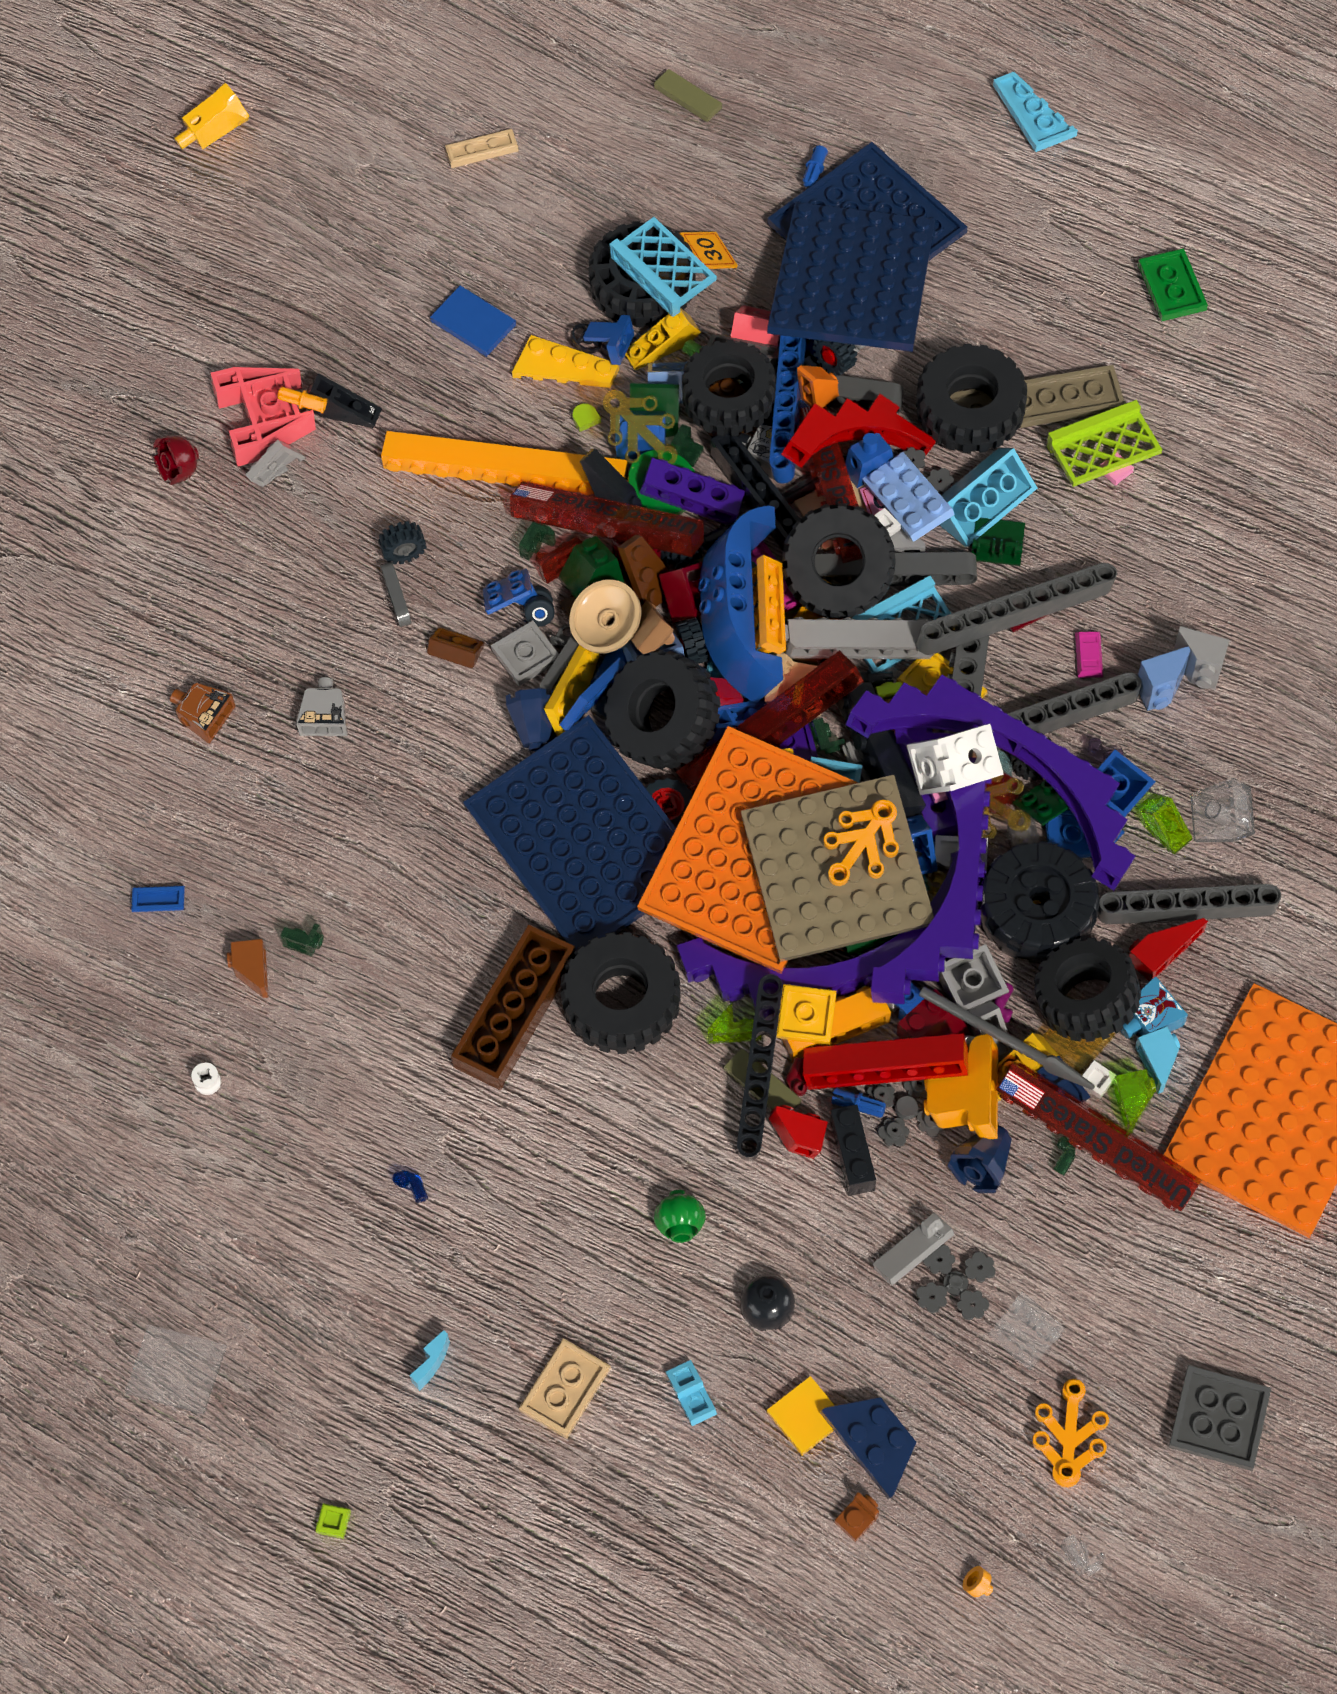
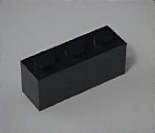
[830,1104,876,1196]

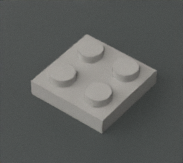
[491,621,559,686]

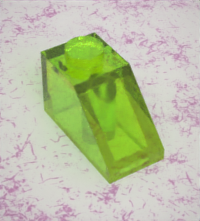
[1135,793,1193,854]
[1112,1069,1156,1135]

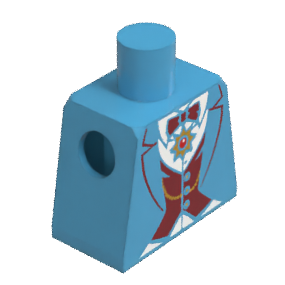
[1121,977,1188,1039]

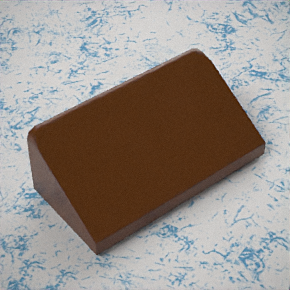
[427,627,485,668]

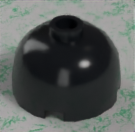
[740,1274,795,1331]

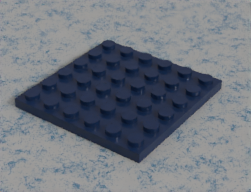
[767,142,968,261]

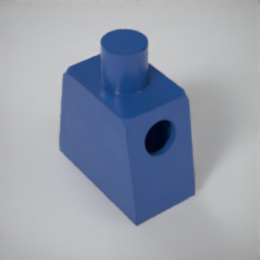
[844,433,894,488]
[906,815,938,875]

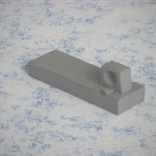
[873,1213,954,1286]

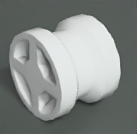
[191,1062,221,1095]

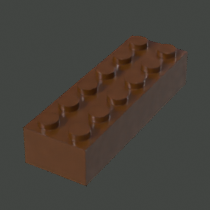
[451,924,576,1090]

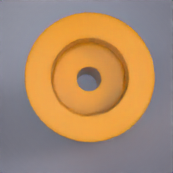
[962,1566,993,1597]

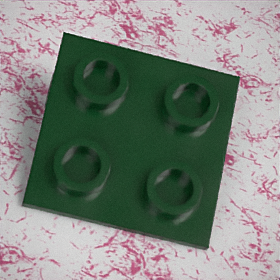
[972,518,1025,566]
[1012,780,1069,826]

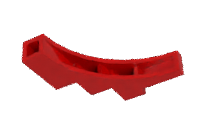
[781,393,936,468]

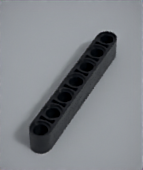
[737,974,783,1161]

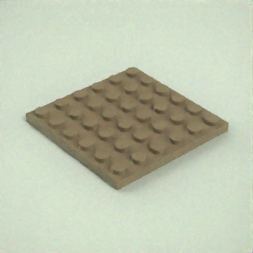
[741,775,934,962]

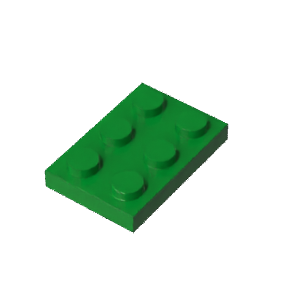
[1138,248,1208,322]

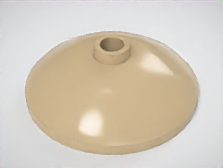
[569,580,641,653]

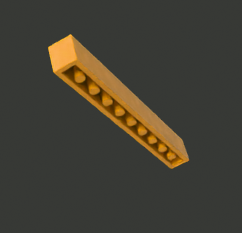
[381,431,628,495]

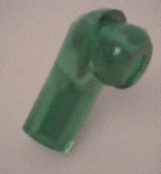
[1053,1136,1076,1176]

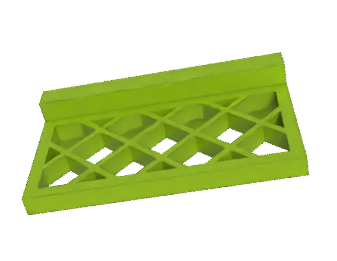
[1046,400,1162,487]

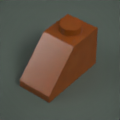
[227,939,268,998]

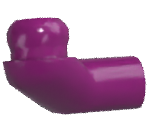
[994,983,1014,1023]

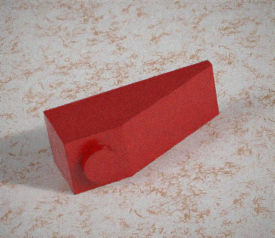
[1128,918,1208,982]

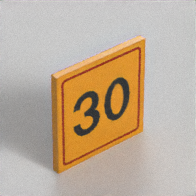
[679,232,738,269]

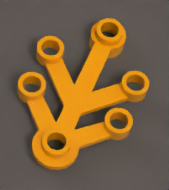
[823,799,899,886]
[1032,1379,1109,1488]

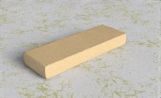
[445,129,518,168]

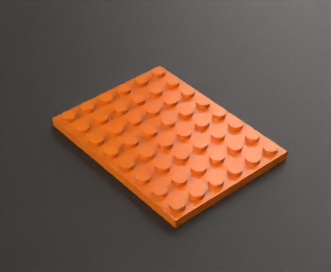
[637,726,858,974]
[1160,983,1337,1238]

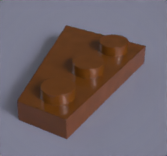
[618,535,669,607]

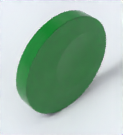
[627,450,696,518]

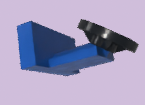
[570,315,634,365]

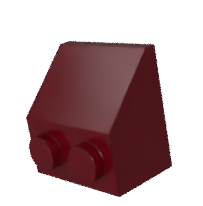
[659,561,703,623]
[896,989,972,1039]

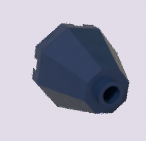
[506,688,554,752]
[948,1125,1012,1193]

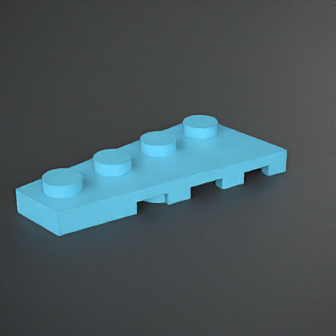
[993,72,1078,152]

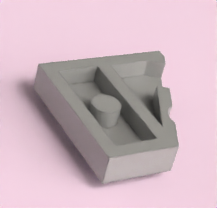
[245,440,306,487]

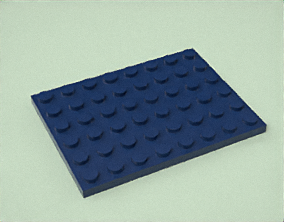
[767,202,936,352]
[463,715,676,950]

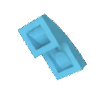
[409,1330,450,1391]
[666,1360,717,1426]

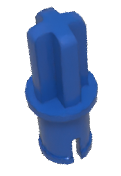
[802,145,828,187]
[831,1087,886,1118]

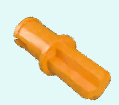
[278,387,327,413]

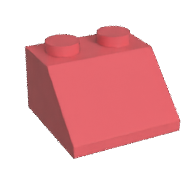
[731,305,780,346]

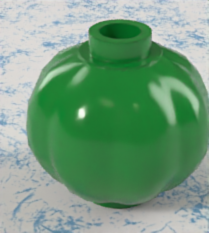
[654,1190,706,1243]

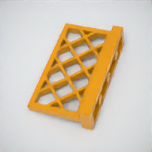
[752,555,786,654]

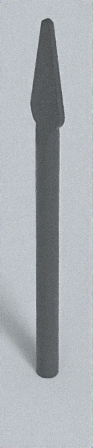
[919,987,1095,1090]

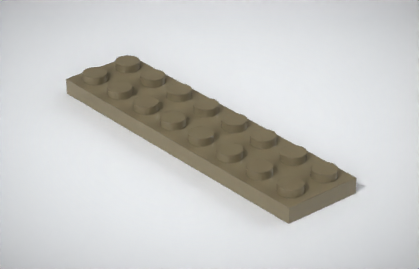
[935,365,1125,443]

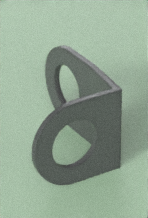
[550,624,572,649]

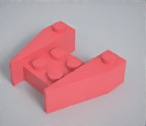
[211,367,316,467]

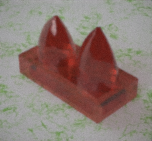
[535,537,582,584]

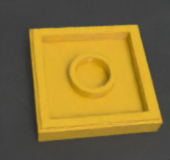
[776,984,837,1045]
[767,1376,835,1456]

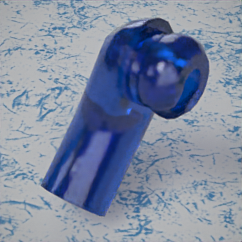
[392,1170,428,1203]

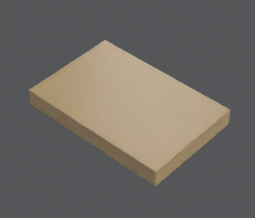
[519,1338,611,1439]

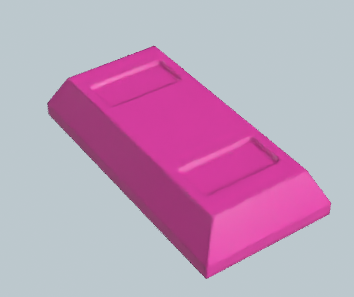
[1075,632,1103,678]

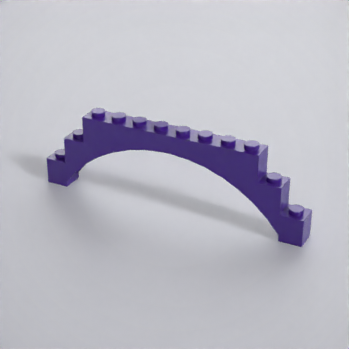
[846,675,1135,890]
[871,728,992,1004]
[677,851,986,1020]

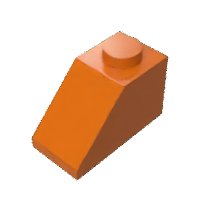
[797,365,839,408]

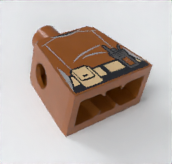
[170,683,236,744]

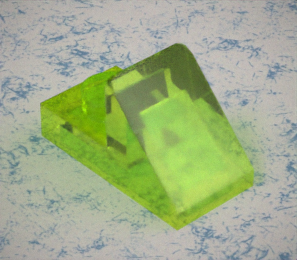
[707,1004,761,1044]

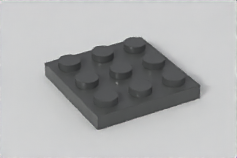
[1169,1365,1271,1471]

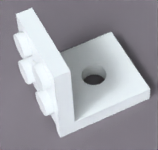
[907,724,1004,795]

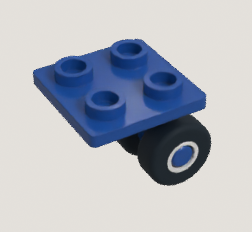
[483,568,555,627]

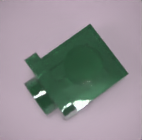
[671,424,704,467]
[519,522,556,561]
[809,718,845,754]
[280,923,324,957]

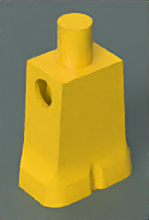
[174,82,249,150]

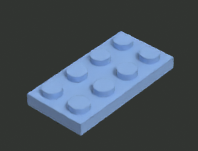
[862,452,955,542]

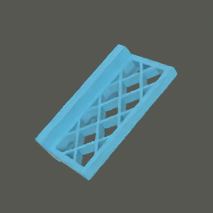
[610,217,717,317]
[852,576,951,672]

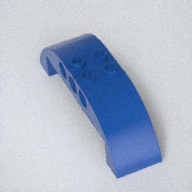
[699,506,783,703]

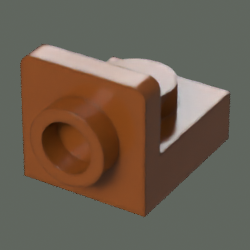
[834,1492,879,1542]

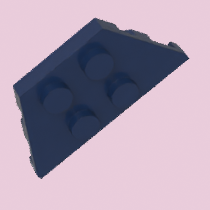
[820,1397,917,1500]

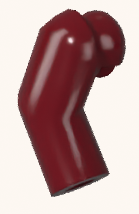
[786,1057,807,1097]

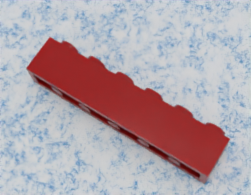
[803,1033,968,1090]

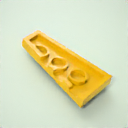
[512,335,619,388]
[544,644,599,737]

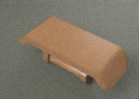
[631,600,675,654]

